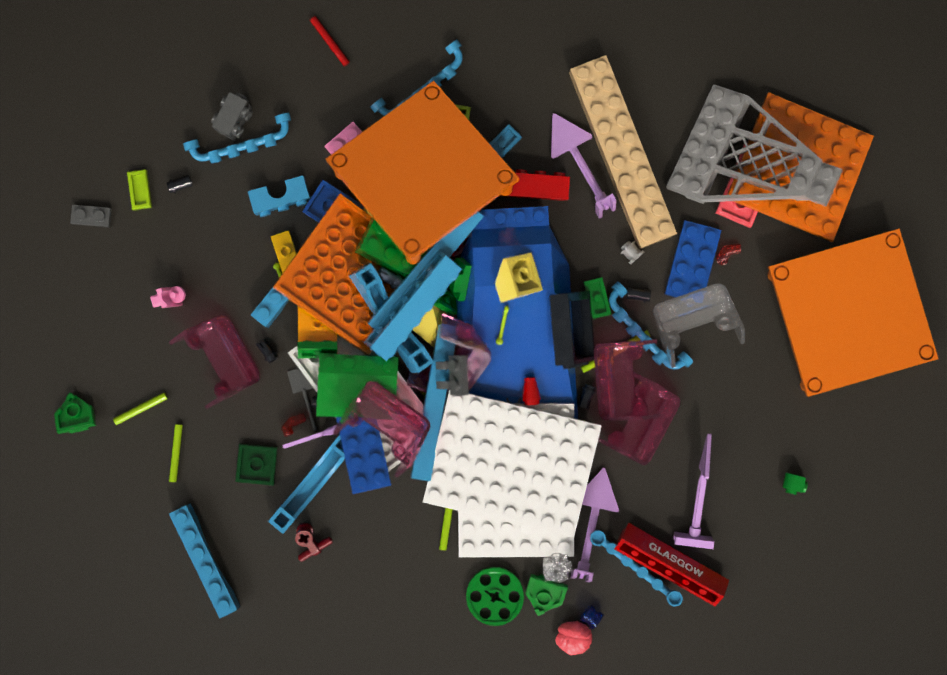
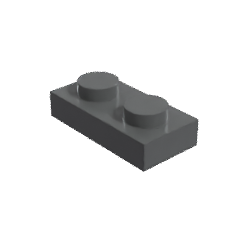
[70,205,112,228]

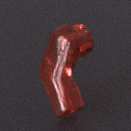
[716,244,741,266]
[281,413,306,437]

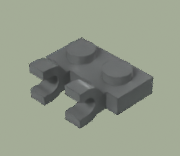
[436,355,469,396]

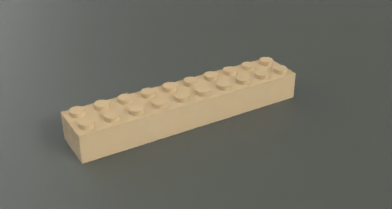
[569,55,677,249]

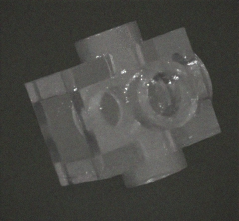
[542,553,572,582]

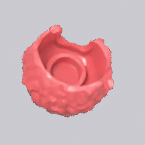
[555,621,592,656]

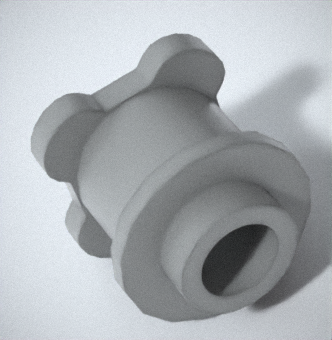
[620,241,645,265]

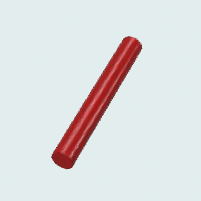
[310,16,350,67]

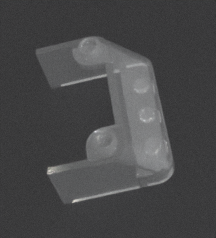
[653,284,745,368]

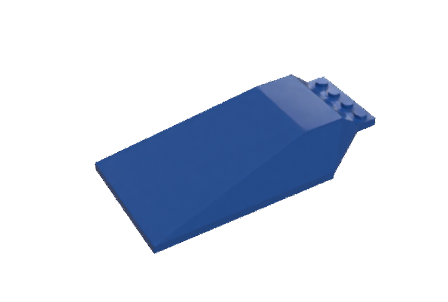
[456,206,578,419]

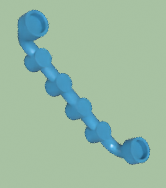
[370,39,463,116]
[183,113,291,164]
[609,281,693,370]
[590,530,683,607]

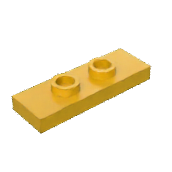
[270,230,297,273]

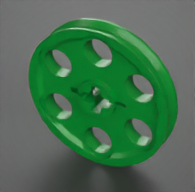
[466,567,524,626]

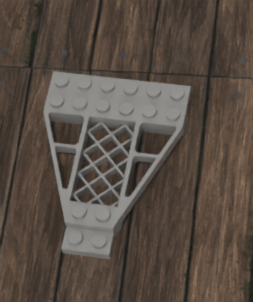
[666,84,842,206]

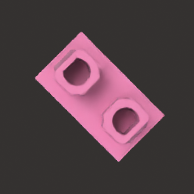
[150,286,186,308]

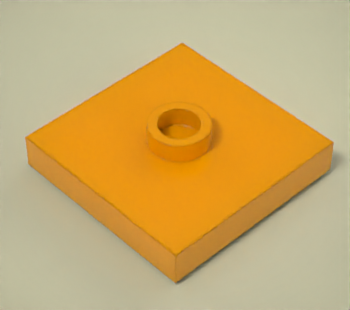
[298,306,337,342]

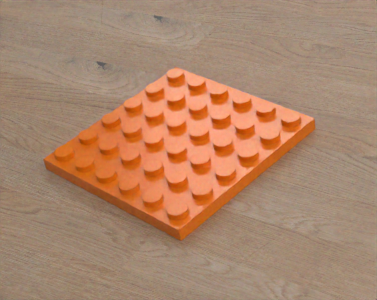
[727,92,874,242]
[273,193,403,356]

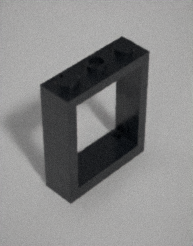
[549,291,596,369]

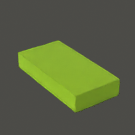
[127,169,152,210]

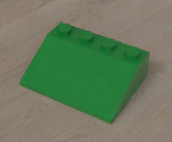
[316,353,398,420]

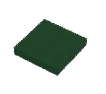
[235,443,278,486]

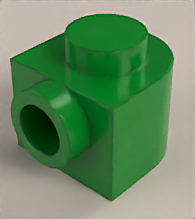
[782,472,808,495]

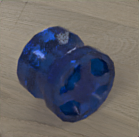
[580,605,604,629]

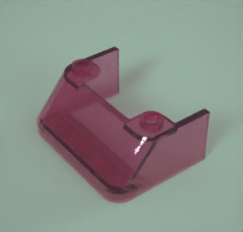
[407,314,491,401]
[169,315,260,409]
[594,339,663,420]
[598,372,680,465]
[333,381,430,478]

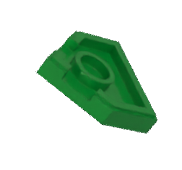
[449,258,472,301]
[54,392,96,434]
[525,574,568,616]

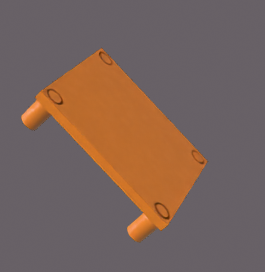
[326,81,519,265]
[768,228,938,397]

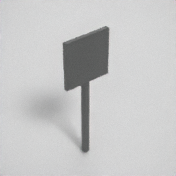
[287,368,317,431]

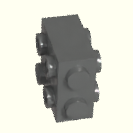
[211,92,253,141]

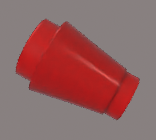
[522,377,541,406]

